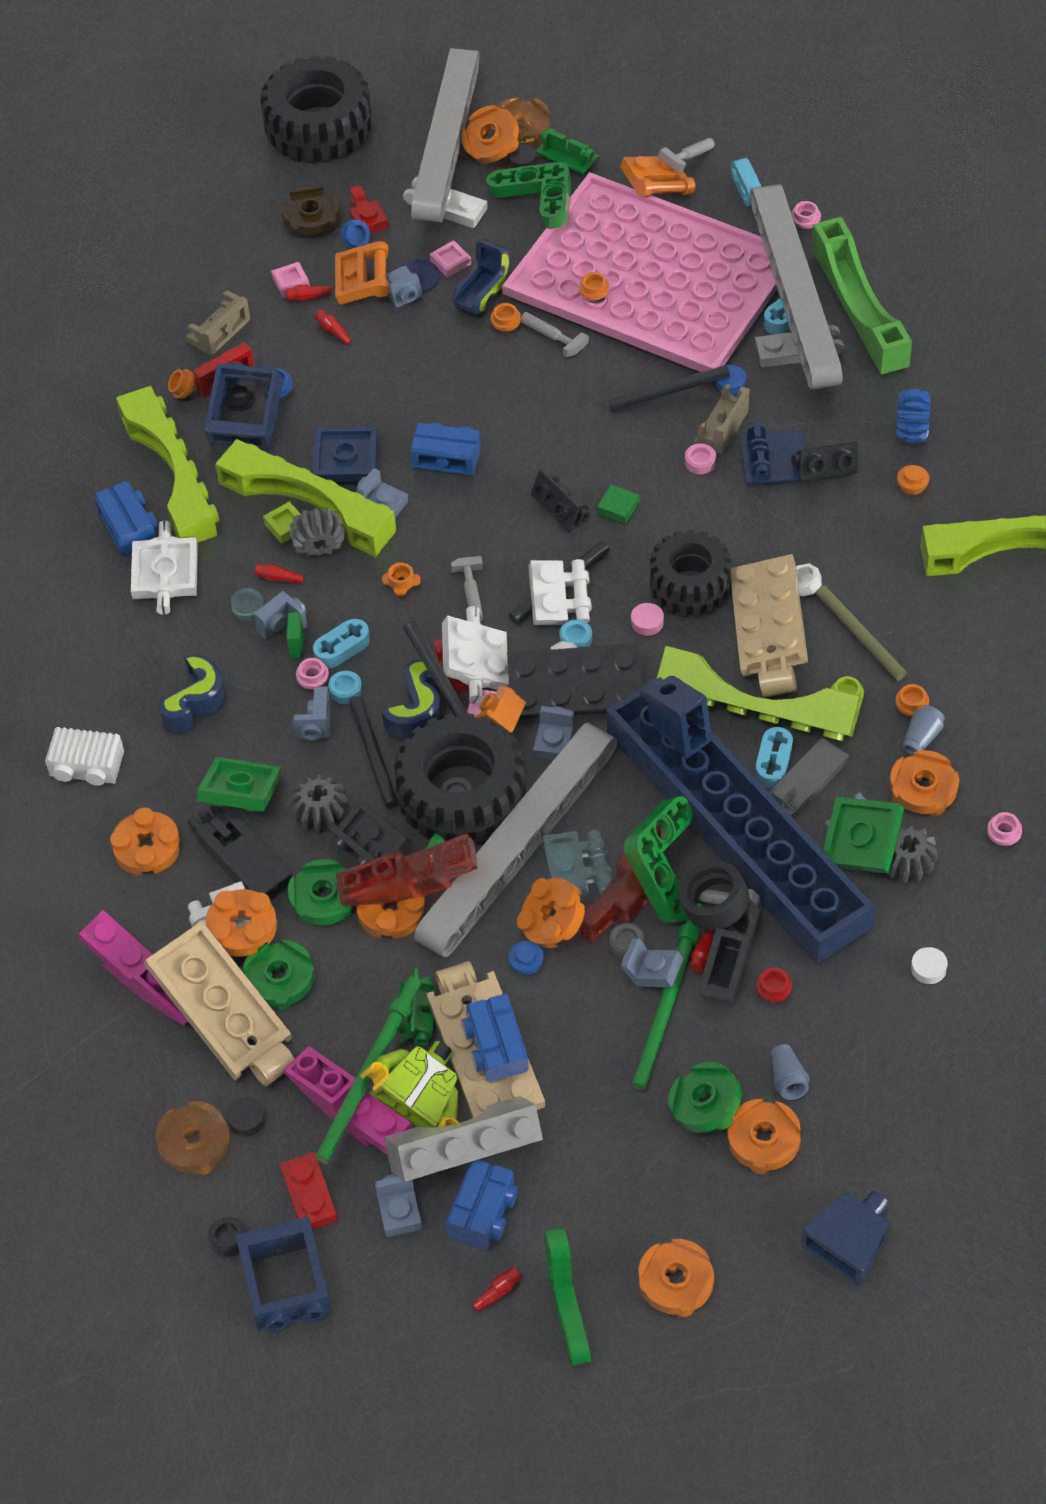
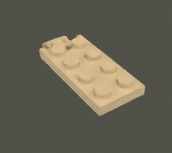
[731,554,808,698]
[144,921,295,1086]
[426,961,545,1118]

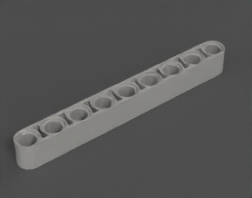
[411,48,480,222]
[750,184,843,390]
[414,723,618,958]

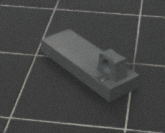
[769,738,849,819]

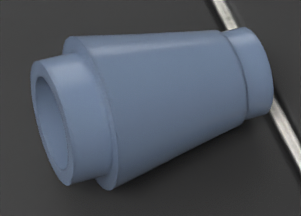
[902,705,945,756]
[771,1044,810,1100]

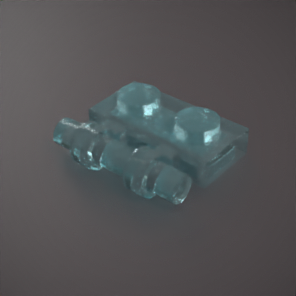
[543,830,614,897]

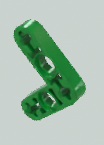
[486,162,572,229]
[624,796,693,924]
[544,1226,591,1367]

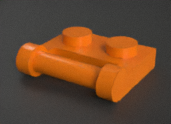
[620,156,695,197]
[335,241,390,305]

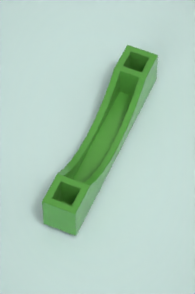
[812,217,912,375]

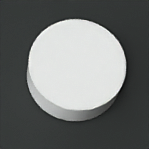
[911,947,948,984]

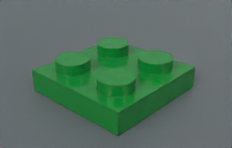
[197,757,281,812]
[823,797,904,874]

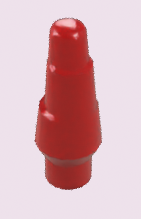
[286,285,331,301]
[315,310,351,345]
[254,563,303,584]
[689,930,716,973]
[472,1266,522,1312]

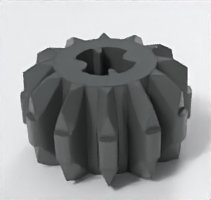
[289,507,345,557]
[290,773,348,833]
[889,823,938,884]

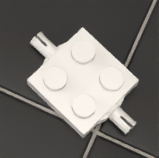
[131,521,198,615]
[442,606,509,704]

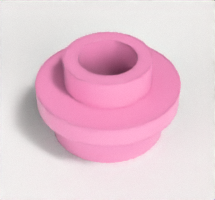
[791,201,821,229]
[296,658,329,690]
[987,812,1022,846]

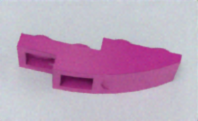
[78,910,188,1025]
[284,1046,413,1155]

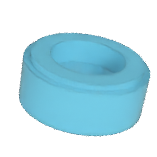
[559,620,592,647]
[328,671,362,704]

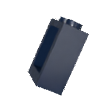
[204,362,283,450]
[236,1216,332,1331]

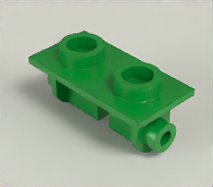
[536,128,600,175]
[397,968,436,1047]

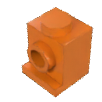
[474,686,526,735]

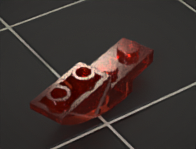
[580,824,666,944]
[336,833,478,906]

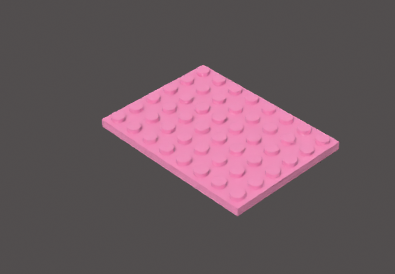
[502,172,777,372]

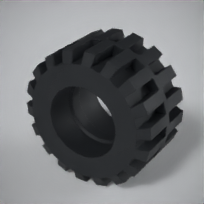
[650,530,731,617]

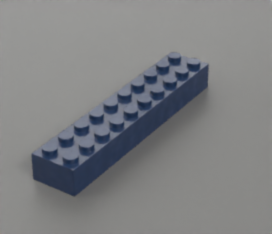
[606,677,875,964]

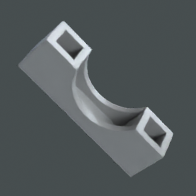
[384,1096,543,1182]

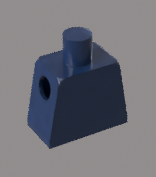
[640,676,712,759]
[801,1191,889,1287]

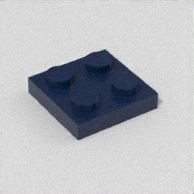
[312,426,378,482]

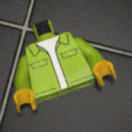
[360,1041,459,1128]

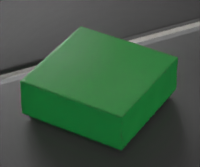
[597,485,640,524]
[287,612,304,658]

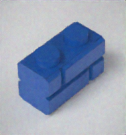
[411,422,481,476]
[94,481,159,557]
[461,994,528,1082]
[445,1160,518,1251]

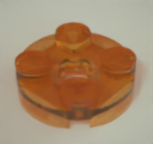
[498,97,551,144]
[156,1101,230,1175]

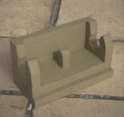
[185,291,250,356]
[694,384,749,455]

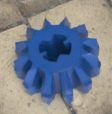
[896,389,930,443]

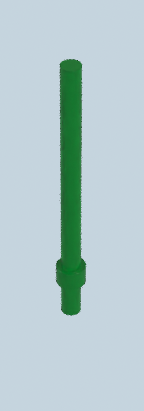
[632,903,705,1090]
[315,977,421,1164]

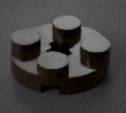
[281,185,340,238]

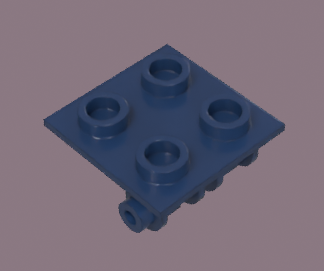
[740,421,805,484]

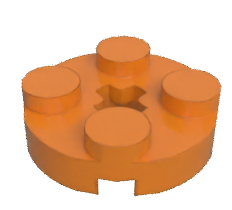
[461,105,519,165]
[890,750,959,816]
[110,808,180,875]
[356,870,426,939]
[517,877,585,948]
[206,889,277,957]
[727,1099,801,1174]
[638,1239,714,1317]

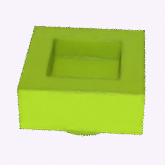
[263,501,301,544]

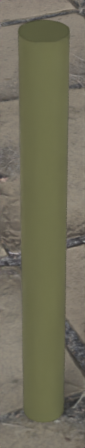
[816,585,907,681]

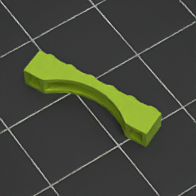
[116,386,220,543]
[215,439,396,557]
[920,515,1046,576]
[657,646,863,741]

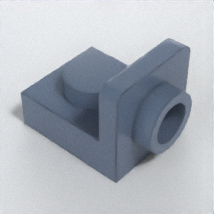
[386,265,423,308]
[357,468,408,518]
[254,591,307,640]
[293,686,331,741]
[533,706,574,760]
[621,939,684,988]
[375,1174,422,1238]

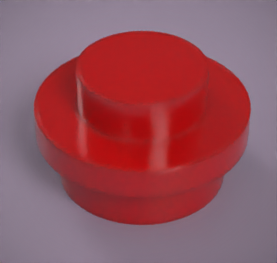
[756,968,792,1003]

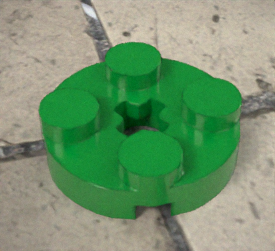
[288,859,358,925]
[243,940,315,1011]
[668,1062,742,1133]

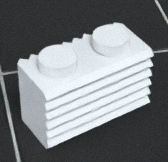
[45,727,124,786]

